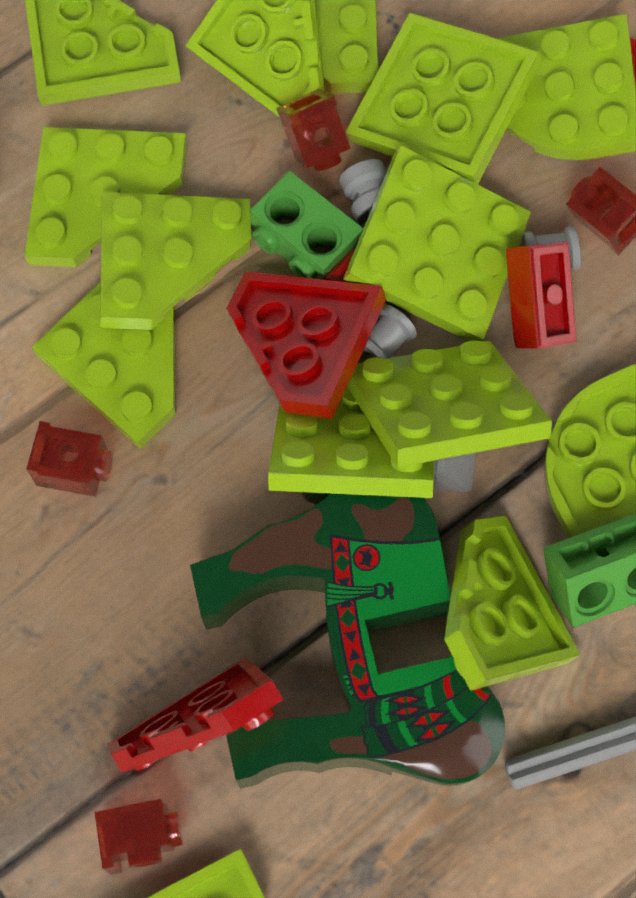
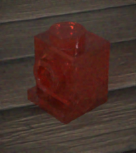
[276,89,351,171]
[566,167,636,256]
[26,421,112,497]
[94,799,183,875]

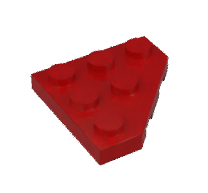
[226,271,386,419]
[107,656,284,773]

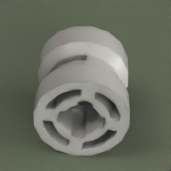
[339,159,387,228]

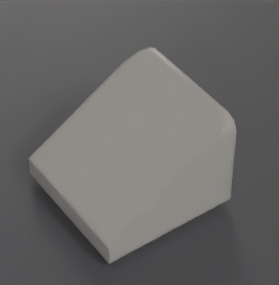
[433,453,475,492]

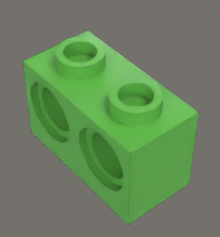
[249,171,363,280]
[543,513,636,628]

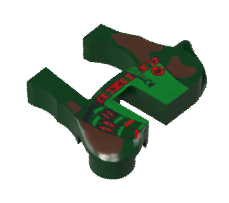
[190,492,505,789]

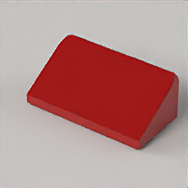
[506,241,577,349]

